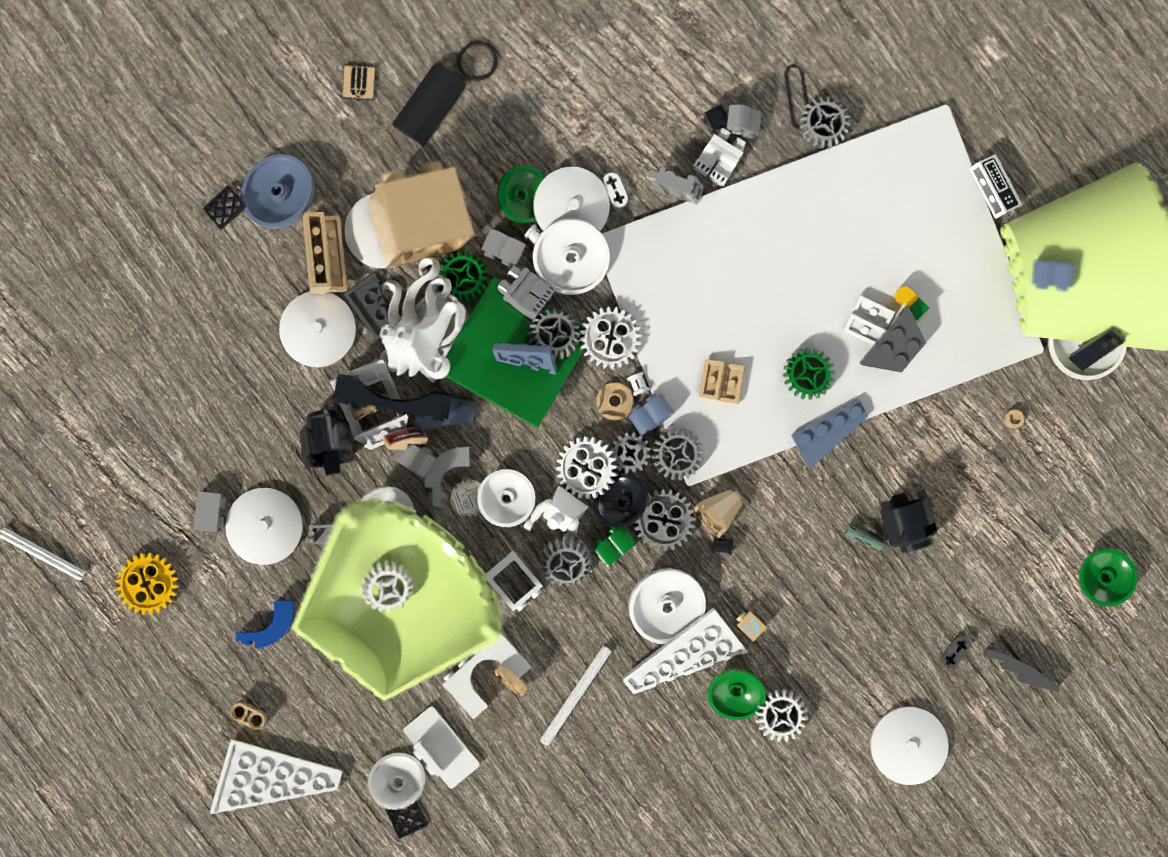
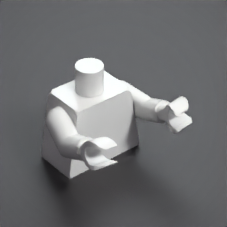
[524,486,588,540]

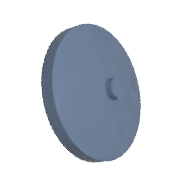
[241,154,315,229]

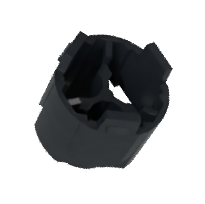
[300,410,354,476]
[880,489,937,553]

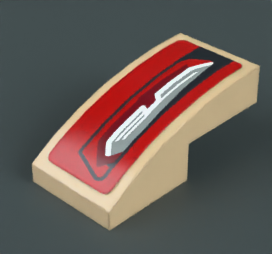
[383,428,428,450]

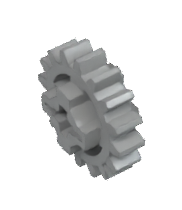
[610,432,651,474]

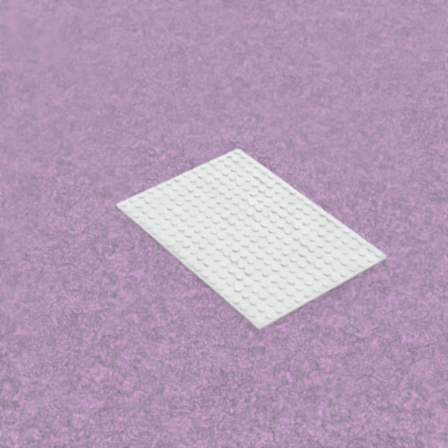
[602,105,1044,486]

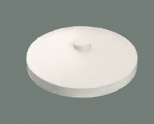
[533,167,610,230]
[344,194,399,269]
[533,218,610,295]
[279,292,357,368]
[1048,338,1127,380]
[226,488,303,565]
[628,568,706,644]
[870,706,948,785]

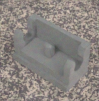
[309,525,335,545]

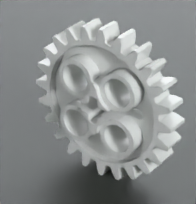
[579,307,642,369]
[556,437,618,499]

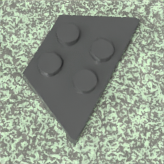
[860,305,926,373]

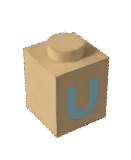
[735,611,767,641]

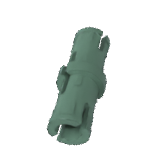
[844,524,884,551]

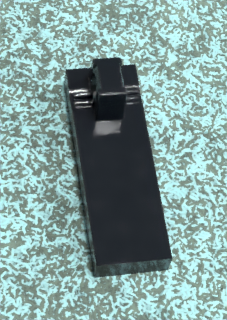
[1069,325,1126,371]

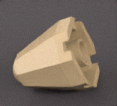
[694,490,743,538]

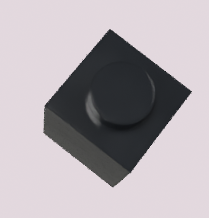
[703,104,728,134]

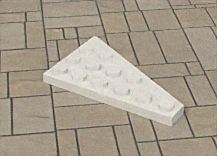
[210,739,343,814]

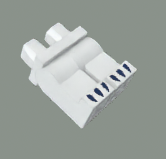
[692,128,746,187]

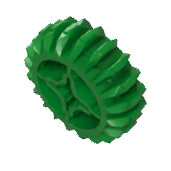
[438,251,489,302]
[783,348,835,400]

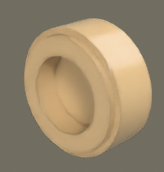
[1004,409,1025,428]

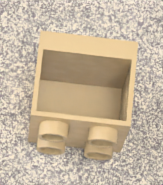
[367,162,474,268]

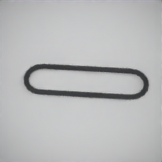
[785,65,808,130]

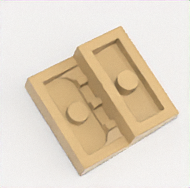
[699,359,746,404]

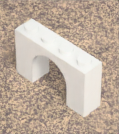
[443,632,532,719]

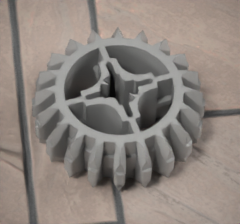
[799,96,851,148]
[528,309,580,360]
[652,428,704,480]
[540,536,592,587]

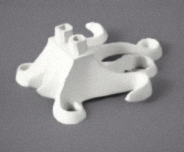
[379,257,466,379]

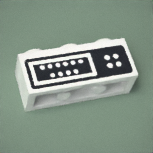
[969,154,1022,219]

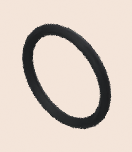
[457,41,497,81]

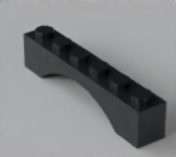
[333,373,452,421]

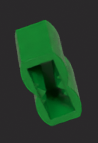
[592,528,637,567]

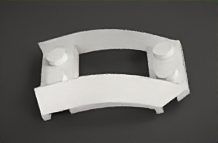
[330,358,408,450]

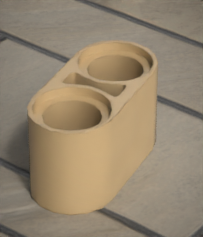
[230,702,268,729]

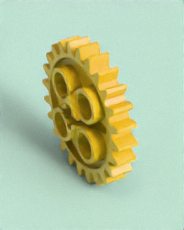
[115,553,179,615]

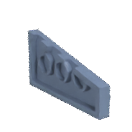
[791,399,868,469]

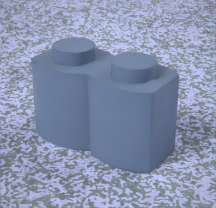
[1032,260,1076,291]
[629,394,675,436]

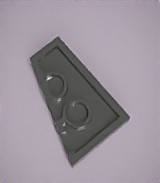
[344,273,389,341]

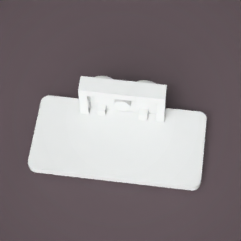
[404,706,479,788]

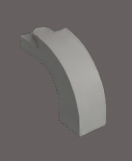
[424,447,471,507]

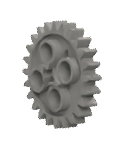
[634,489,696,551]

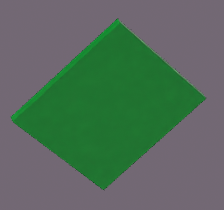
[437,276,585,429]

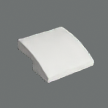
[843,295,895,345]

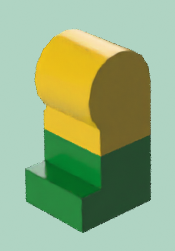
[894,286,930,321]

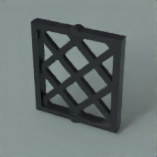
[203,185,246,230]
[384,800,428,839]

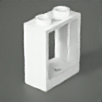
[485,551,543,611]

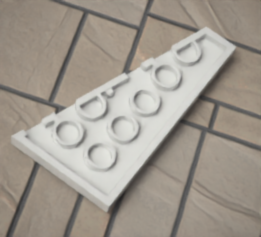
[621,608,748,694]

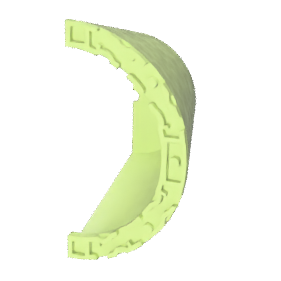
[1001,163,1168,351]
[292,498,503,701]

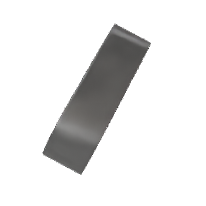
[940,636,970,669]

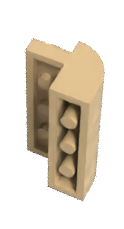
[303,212,347,294]

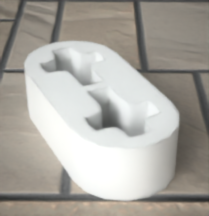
[603,173,628,208]

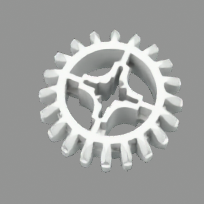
[361,560,414,613]
[756,689,808,742]

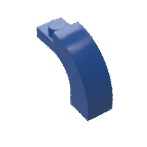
[235,600,296,648]

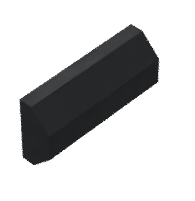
[392,63,466,147]

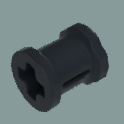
[712,536,733,555]

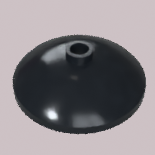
[593,472,648,529]

